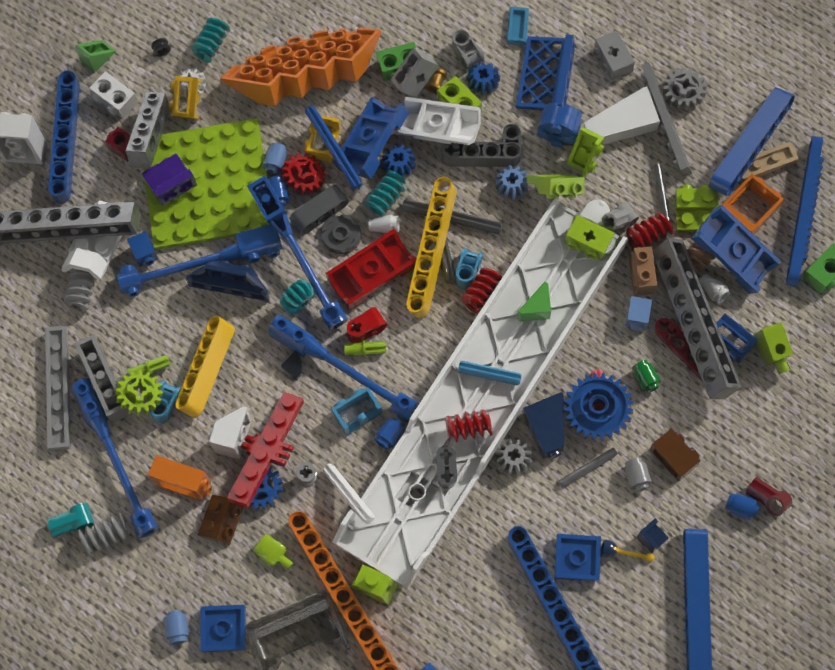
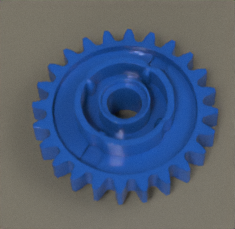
[564,372,634,442]

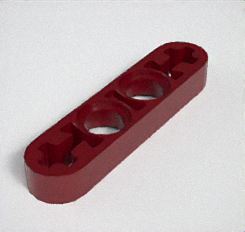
[654,318,702,381]

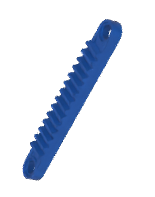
[785,136,824,287]

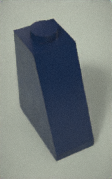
[522,392,564,459]

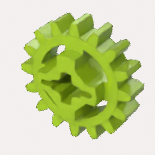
[115,370,163,416]

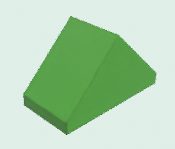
[75,40,116,72]
[517,282,551,321]

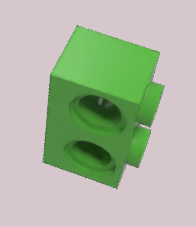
[376,42,417,81]

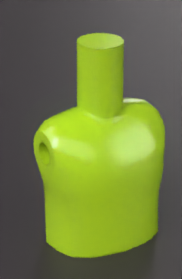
[253,533,294,570]

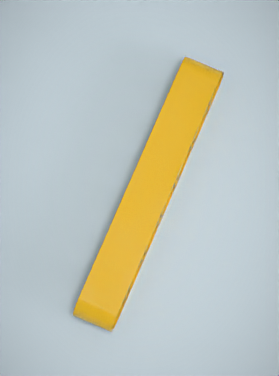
[406,177,457,318]

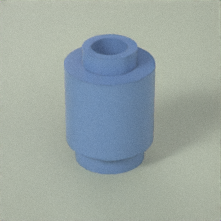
[262,143,287,175]
[164,610,189,645]

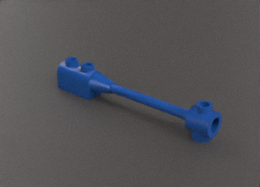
[247,175,348,330]
[117,224,283,297]
[268,314,420,422]
[71,378,159,538]

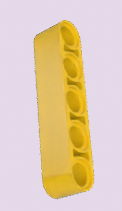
[175,315,235,418]

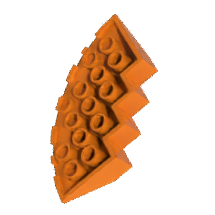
[220,28,381,106]

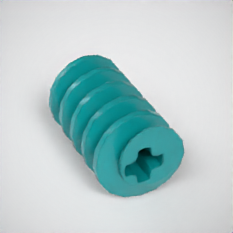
[191,18,230,63]
[364,170,406,216]

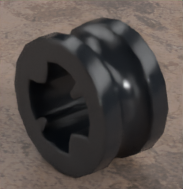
[151,38,171,57]

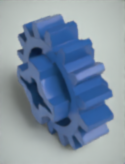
[249,466,283,511]

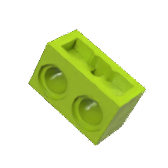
[437,76,482,112]

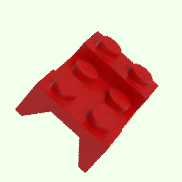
[325,229,417,310]

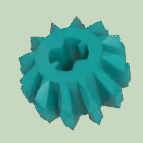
[279,279,315,314]

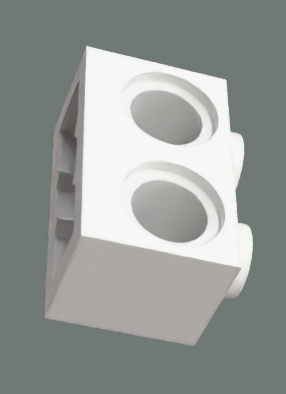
[89,71,138,119]

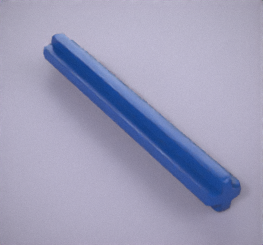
[305,105,362,190]

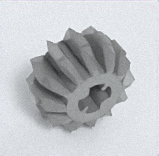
[496,439,532,476]

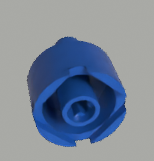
[537,102,582,148]

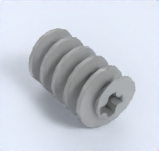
[63,268,96,310]
[78,513,128,554]

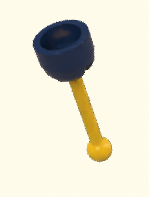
[600,539,654,562]

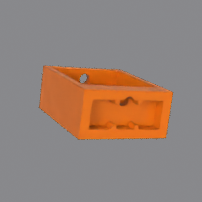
[721,174,784,235]
[148,455,212,502]

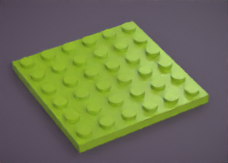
[143,118,269,251]

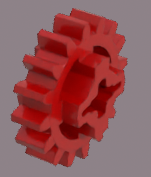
[281,153,326,195]

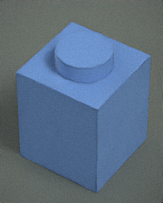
[625,296,652,331]

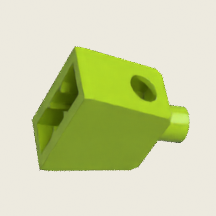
[753,322,793,375]
[350,565,398,606]

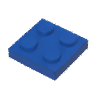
[555,534,601,582]
[200,605,246,653]

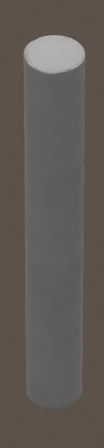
[653,164,671,222]
[559,447,618,488]

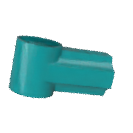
[47,503,94,538]

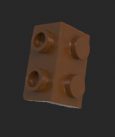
[197,495,244,546]

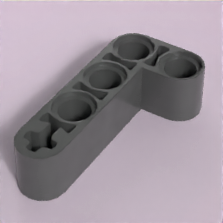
[442,124,521,167]

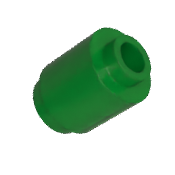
[632,360,661,393]

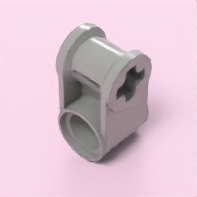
[452,29,485,70]

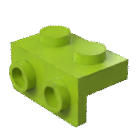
[567,127,605,178]

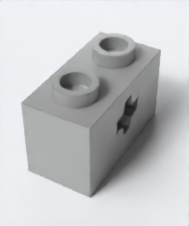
[593,31,635,80]
[391,47,439,98]

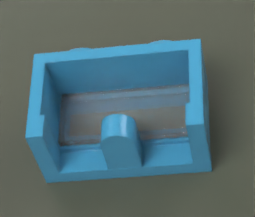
[332,387,382,436]

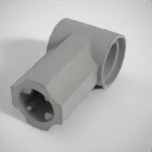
[601,202,639,231]

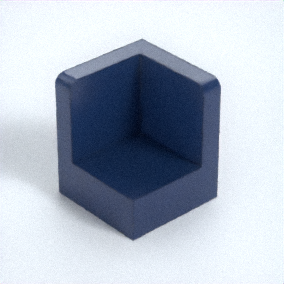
[637,518,669,553]

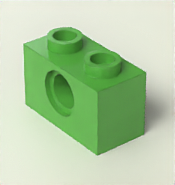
[802,243,835,294]

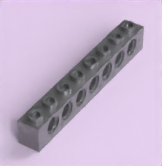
[0,202,141,244]
[652,238,742,399]

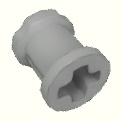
[296,462,317,486]

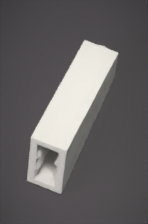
[583,87,660,145]

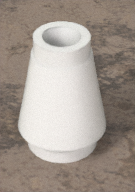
[368,214,400,233]
[699,273,730,304]

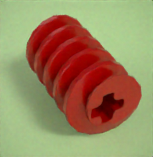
[626,212,674,250]
[461,268,503,314]
[445,409,493,443]

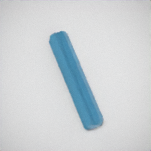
[458,361,522,386]

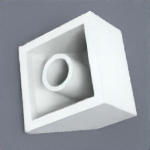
[208,407,252,459]

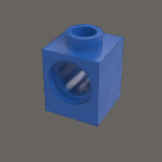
[127,231,158,267]

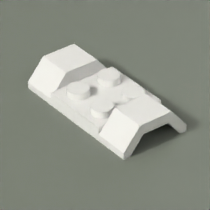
[393,97,481,145]
[61,201,122,281]

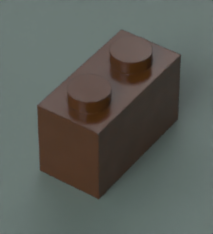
[650,428,701,482]

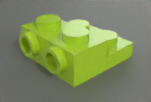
[527,174,585,199]
[675,185,719,232]

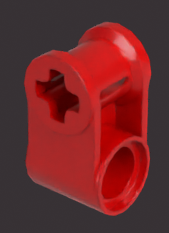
[347,307,388,343]

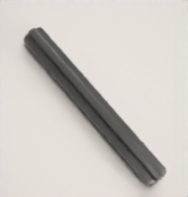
[402,199,502,234]

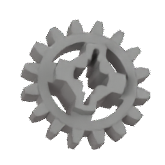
[662,67,707,110]

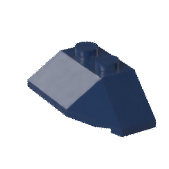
[186,260,270,302]

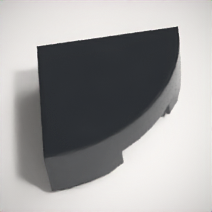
[281,351,302,381]

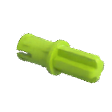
[344,340,387,357]
[127,355,170,376]

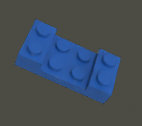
[333,97,409,179]
[691,205,781,294]

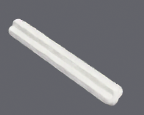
[323,464,375,524]

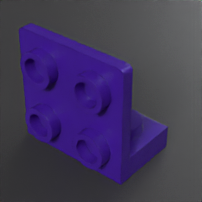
[142,153,197,206]

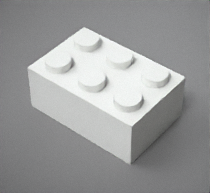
[0,112,47,164]

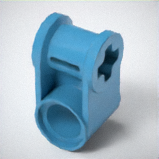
[455,247,484,290]
[149,380,181,424]

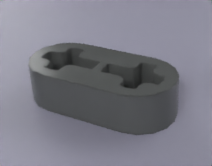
[436,446,457,489]

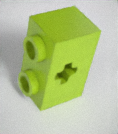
[564,215,615,261]

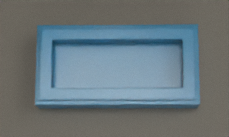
[506,7,529,46]

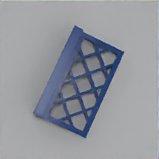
[516,35,576,110]

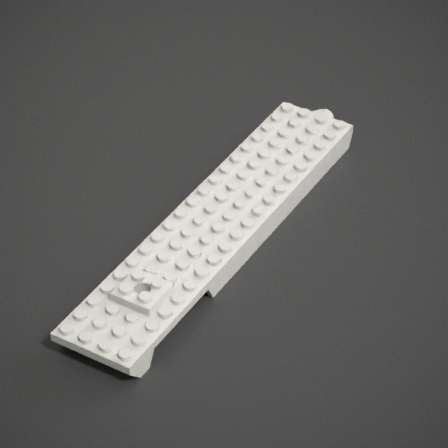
[333,199,629,590]

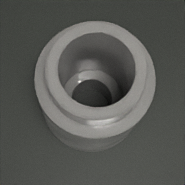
[625,457,652,492]

